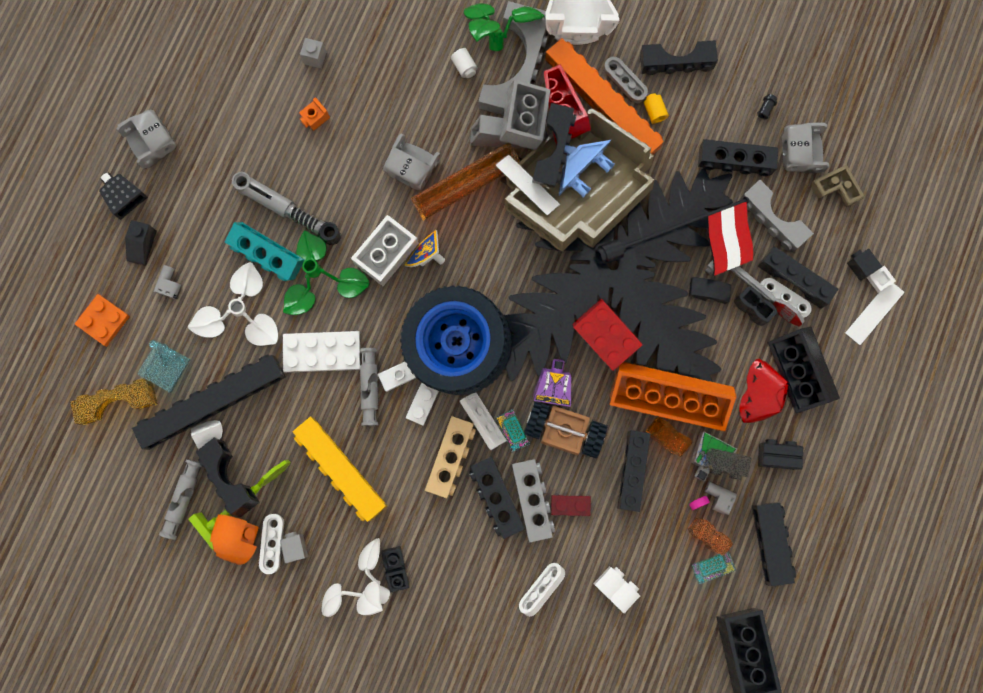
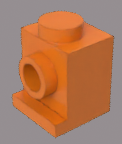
[299,97,330,131]

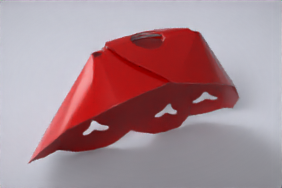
[739,359,788,423]

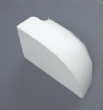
[191,420,223,449]

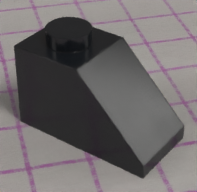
[125,220,157,266]

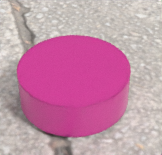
[689,496,710,511]

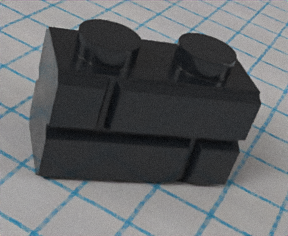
[758,439,804,470]

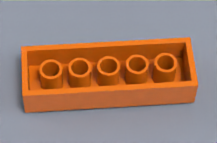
[610,362,736,431]

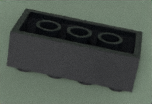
[768,326,840,414]

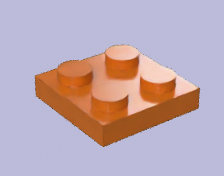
[75,294,130,347]

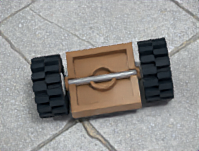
[524,401,608,459]

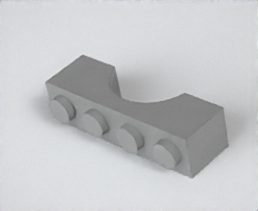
[740,180,814,253]

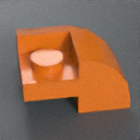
[210,514,259,565]

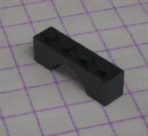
[640,40,718,75]
[532,103,576,188]
[757,246,839,309]
[196,437,260,517]

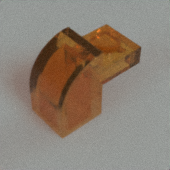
[646,417,693,457]

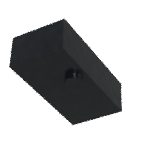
[716,608,782,693]

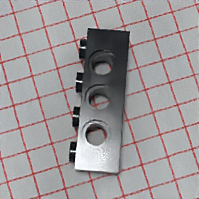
[698,139,778,177]
[617,430,650,512]
[469,456,525,539]

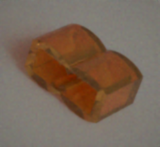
[688,518,733,555]

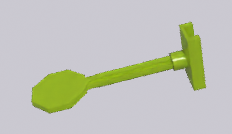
[189,460,291,550]

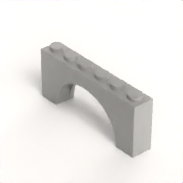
[478,1,548,115]

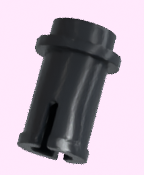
[757,94,777,119]

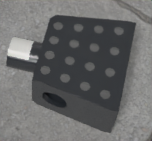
[99,173,148,220]

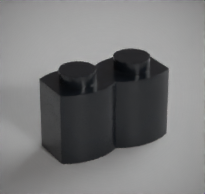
[734,286,777,326]

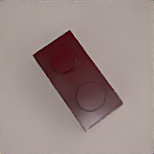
[551,495,591,516]

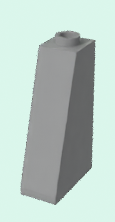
[470,115,547,148]

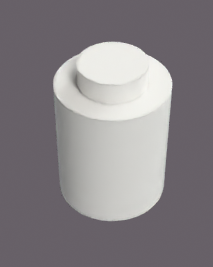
[451,48,477,78]

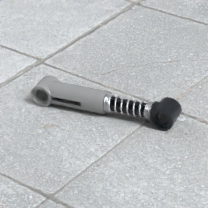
[232,172,341,245]

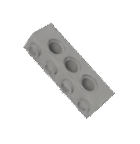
[512,459,555,543]

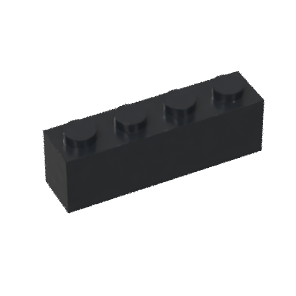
[752,502,796,586]

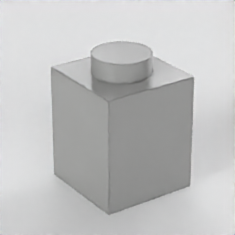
[300,38,327,69]
[280,531,308,563]

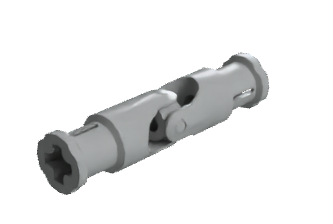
[360,348,378,426]
[159,459,202,540]

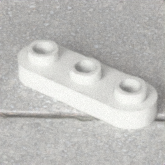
[760,278,811,318]
[259,514,284,574]
[519,563,565,617]

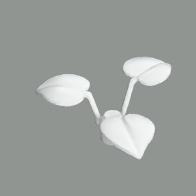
[188,262,278,346]
[322,538,390,617]

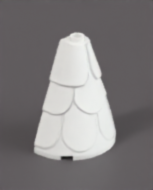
[545,0,619,45]

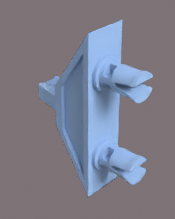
[559,140,615,198]

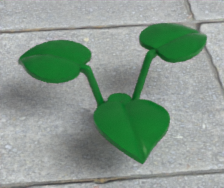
[464,3,545,51]
[283,230,369,315]

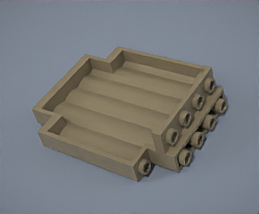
[505,108,654,252]

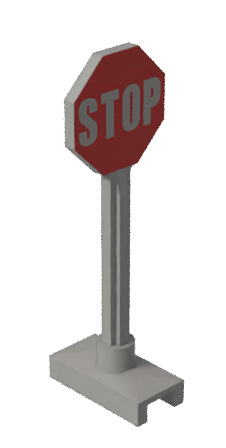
[705,260,805,327]

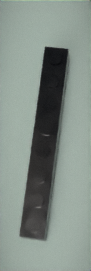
[132,354,286,450]

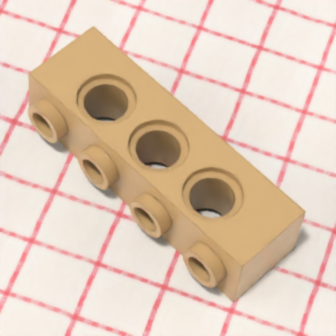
[425,416,476,499]

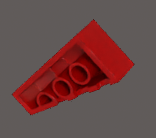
[544,64,591,145]

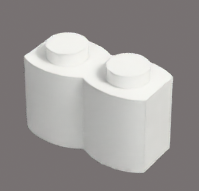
[593,566,640,613]

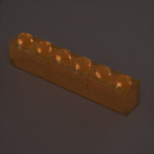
[411,143,519,220]

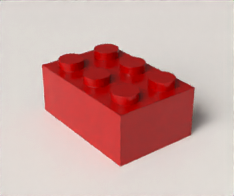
[572,298,643,371]

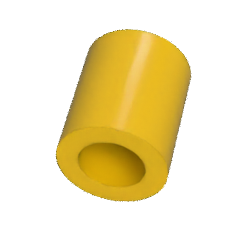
[644,93,669,124]

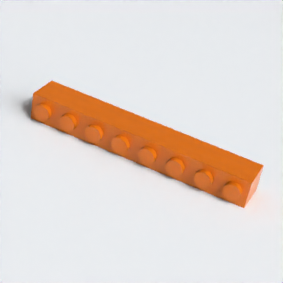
[545,38,664,155]

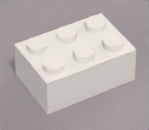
[351,215,419,286]

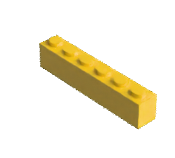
[292,416,387,522]

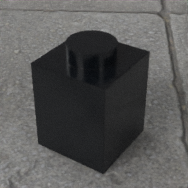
[847,248,882,281]

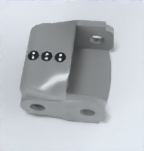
[116,110,176,169]
[782,123,829,173]
[383,133,441,190]

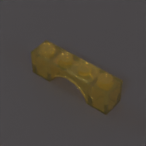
[70,379,158,425]

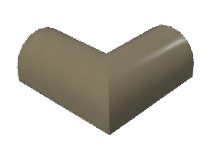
[811,165,865,207]

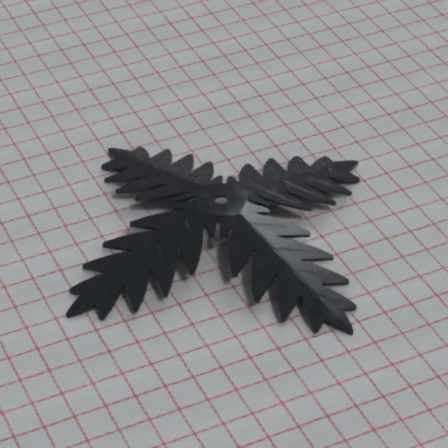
[500,152,733,382]

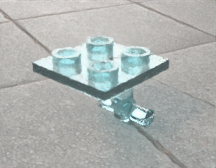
[137,340,191,393]

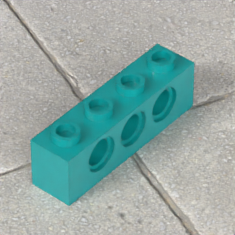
[225,222,305,281]

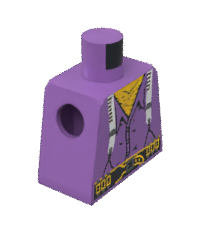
[533,359,571,407]

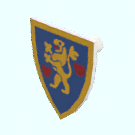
[405,230,445,267]

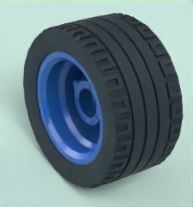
[400,285,512,395]

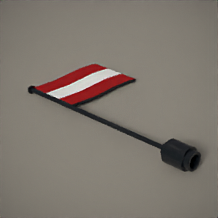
[595,197,753,276]

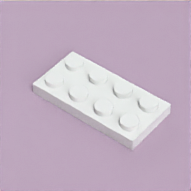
[283,331,361,373]

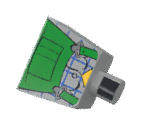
[691,432,737,482]

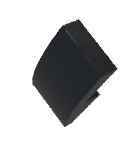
[689,277,731,304]
[381,546,410,593]

